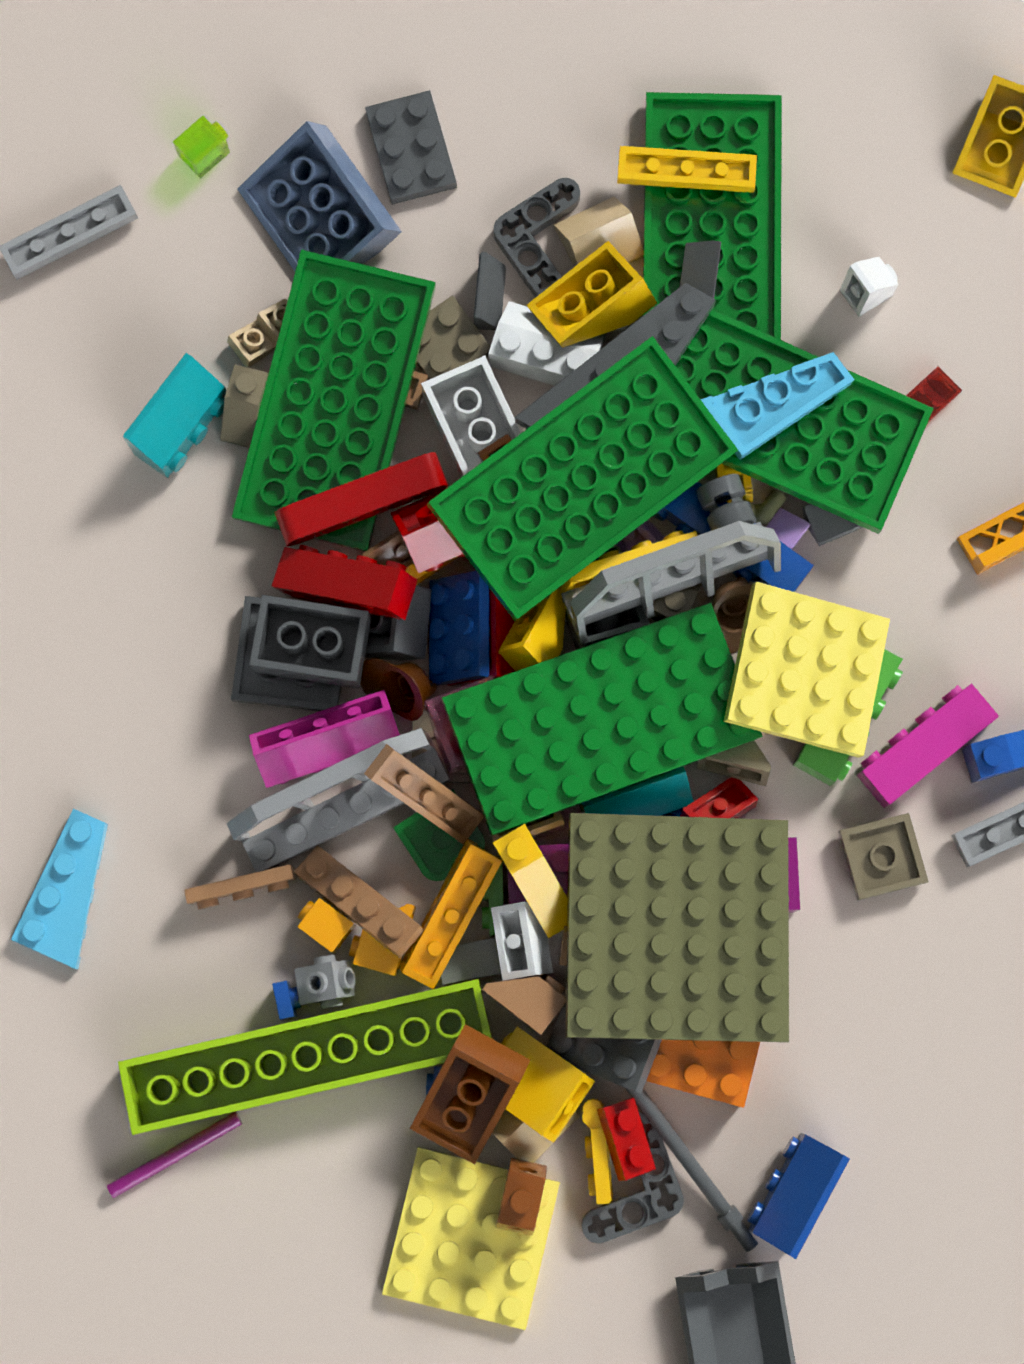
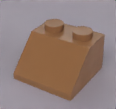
[481,975,566,1035]

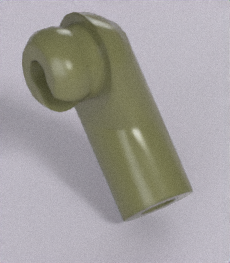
[750,489,787,524]

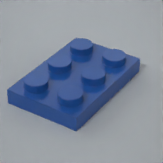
[429,571,489,686]

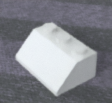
[488,301,607,386]

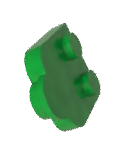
[393,789,485,881]

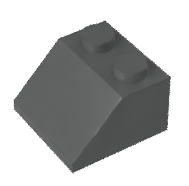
[365,585,432,661]

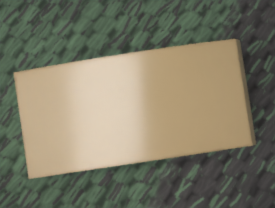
[227,298,288,367]

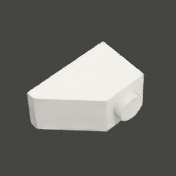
[840,257,898,317]
[491,902,553,981]

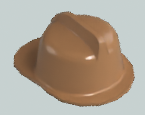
[712,576,752,653]

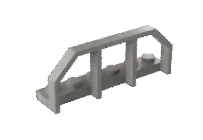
[561,521,781,643]
[226,728,451,872]

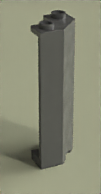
[675,1261,796,1364]

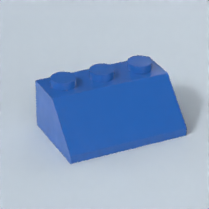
[747,1133,850,1259]

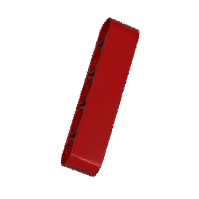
[274,452,448,546]

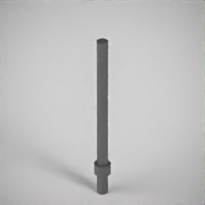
[624,1087,758,1252]

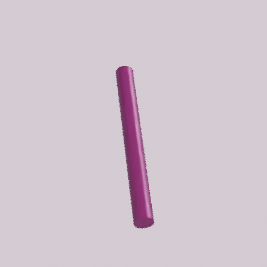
[107,1111,243,1198]

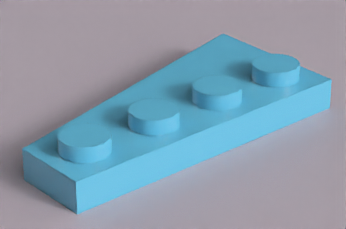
[700,352,854,460]
[11,809,108,969]

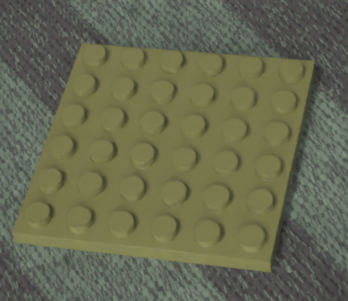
[565,813,789,1043]

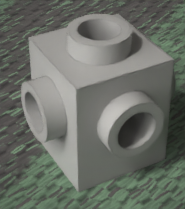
[294,955,356,1009]

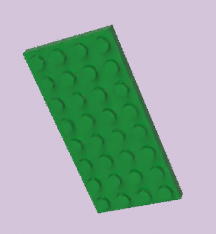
[643,92,782,340]
[232,250,436,552]
[676,309,934,534]
[426,336,738,621]
[441,603,763,836]

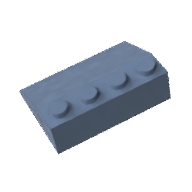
[237,121,402,271]

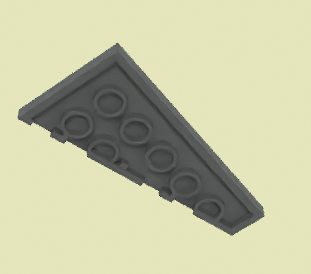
[514,283,716,429]

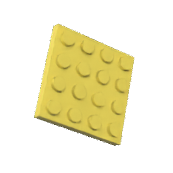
[723,582,890,758]
[382,1147,560,1330]

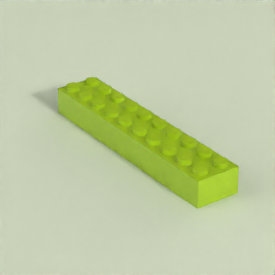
[118,979,492,1135]

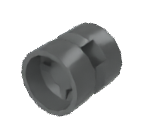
[696,474,756,531]

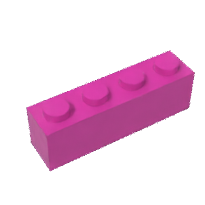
[856,683,999,808]
[249,690,400,788]

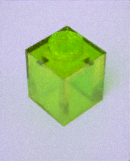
[173,115,230,179]

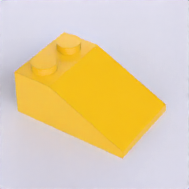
[952,75,1024,198]
[527,241,657,348]

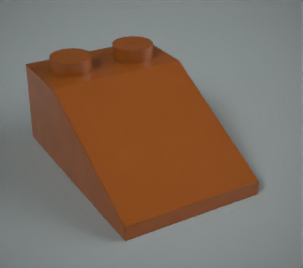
[409,1024,530,1165]

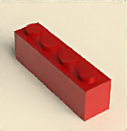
[271,545,418,620]

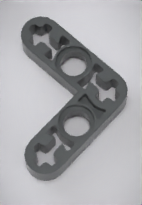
[494,178,580,298]
[581,1113,684,1243]

